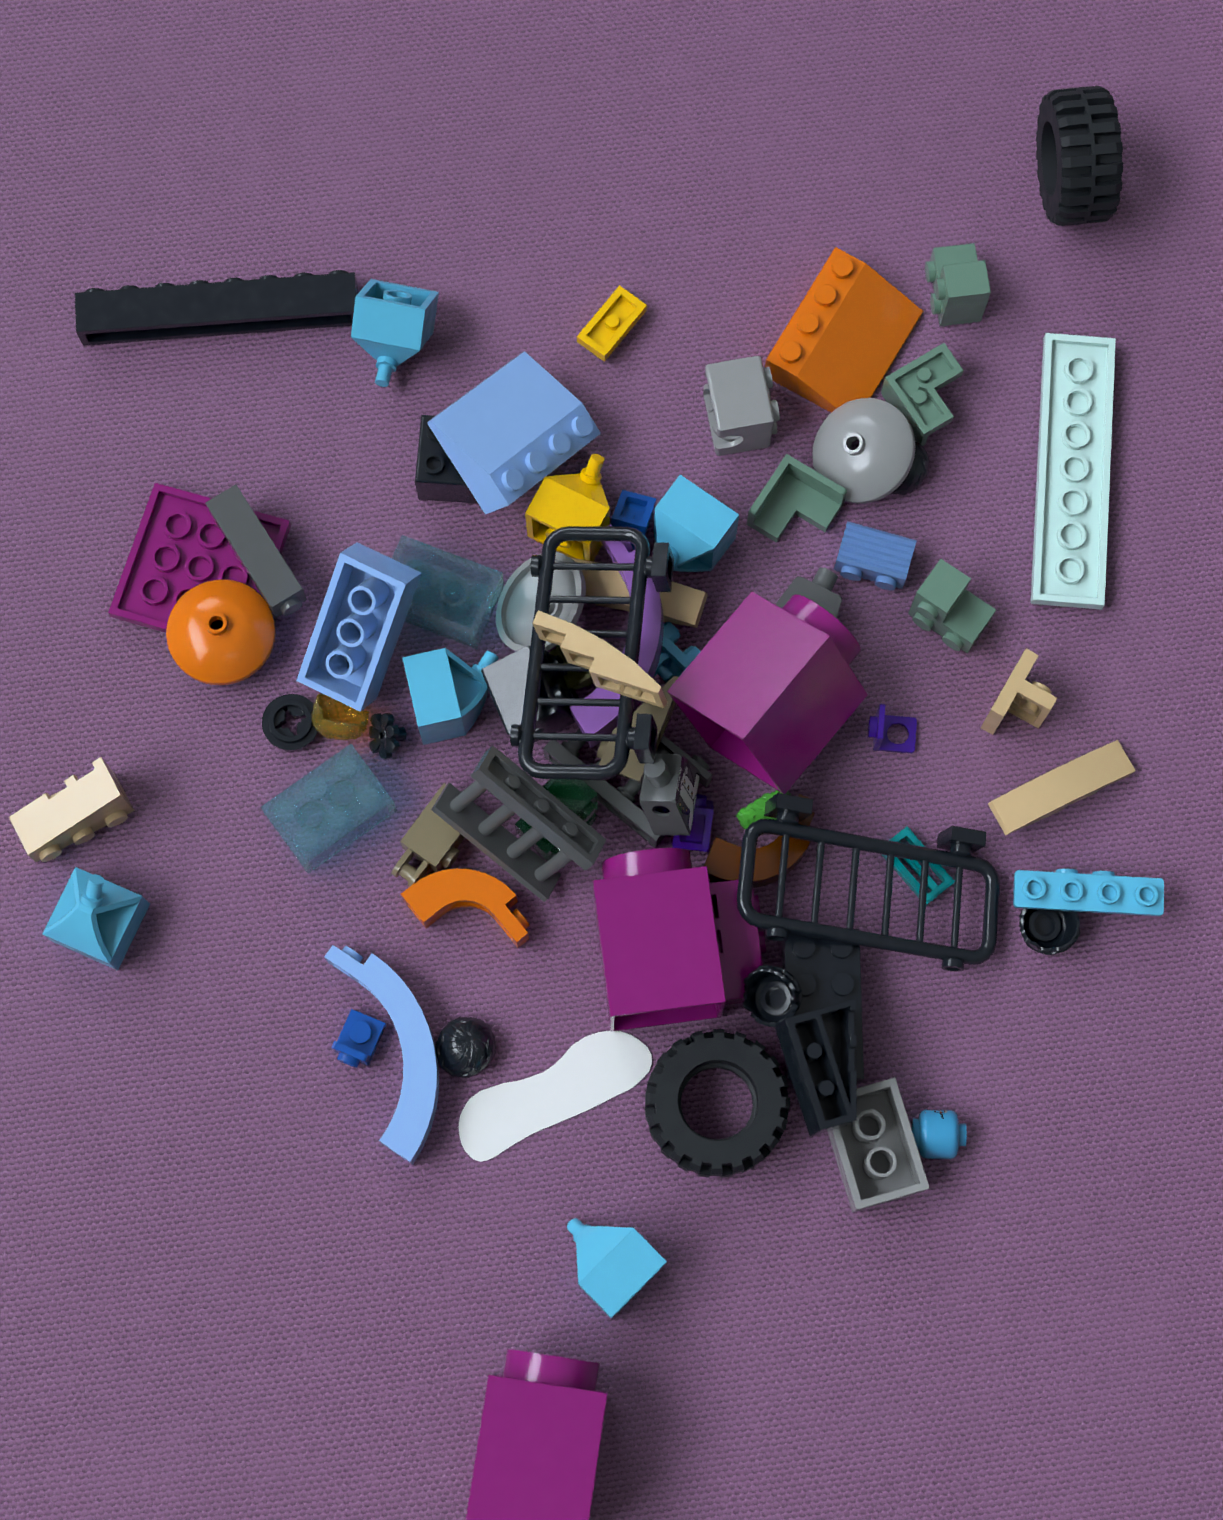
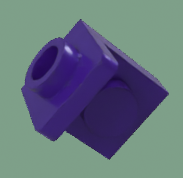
[672,794,714,852]

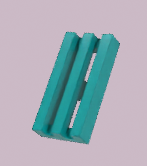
[881,826,955,906]

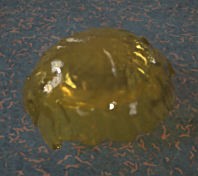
[311,694,369,741]

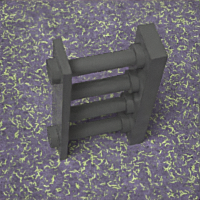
[543,687,712,848]
[431,745,606,902]

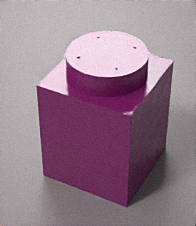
[667,592,868,794]
[593,848,726,1031]
[466,1349,607,1520]

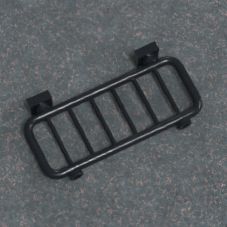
[510,526,674,781]
[736,793,1000,972]

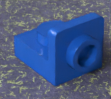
[611,490,656,550]
[331,1009,386,1068]

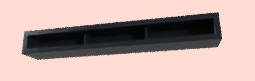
[75,270,358,346]

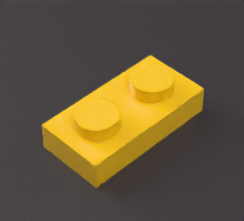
[577,285,647,362]

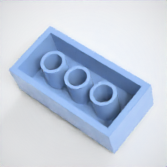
[296,542,422,712]

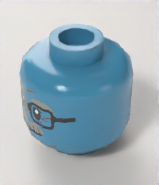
[912,1109,967,1159]

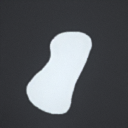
[458,1031,652,1162]

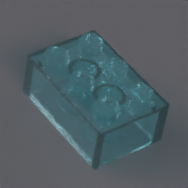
[392,535,504,649]
[260,744,397,874]

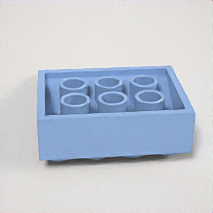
[427,352,601,515]

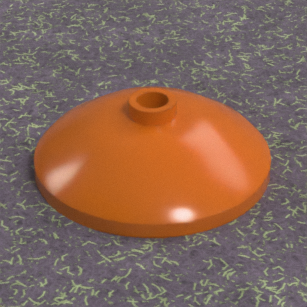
[166,579,276,685]

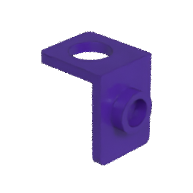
[868,704,917,754]

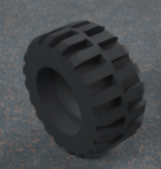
[1036,86,1123,226]
[645,1029,790,1178]

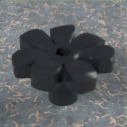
[369,713,407,759]

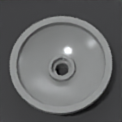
[812,398,915,504]
[496,552,586,652]

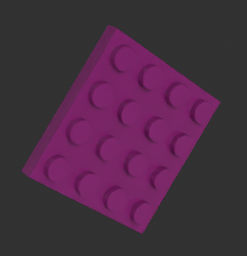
[108,483,291,633]

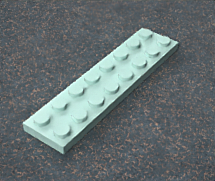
[1031,333,1116,610]

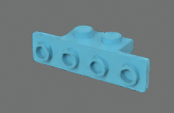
[1013,869,1164,916]

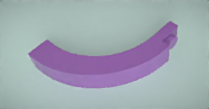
[569,524,664,748]

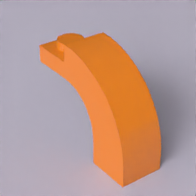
[401,868,530,948]

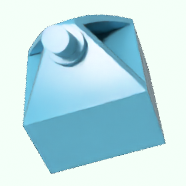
[351,279,439,387]
[654,475,739,572]
[402,648,499,745]
[42,867,150,970]
[567,1218,667,1319]

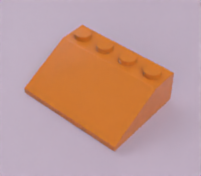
[765,247,923,412]

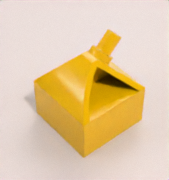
[525,454,610,562]

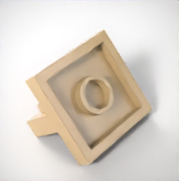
[981,648,1057,735]

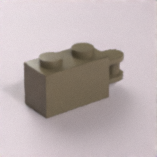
[391,783,465,887]

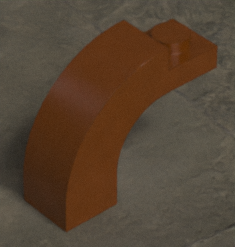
[703,794,815,888]

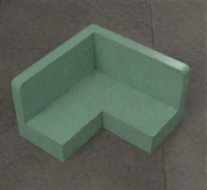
[881,343,964,446]
[747,454,847,543]

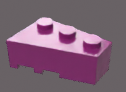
[709,880,766,1005]

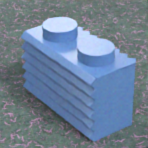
[834,521,917,590]

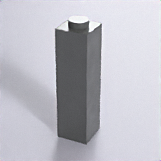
[205,485,307,618]

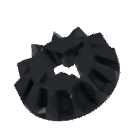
[262,694,320,752]

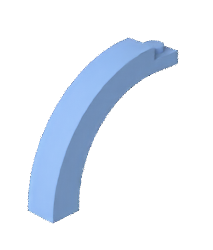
[324,945,439,1164]

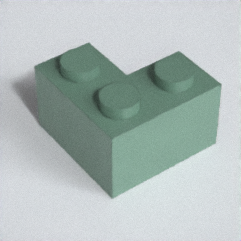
[925,243,991,326]
[908,559,996,654]

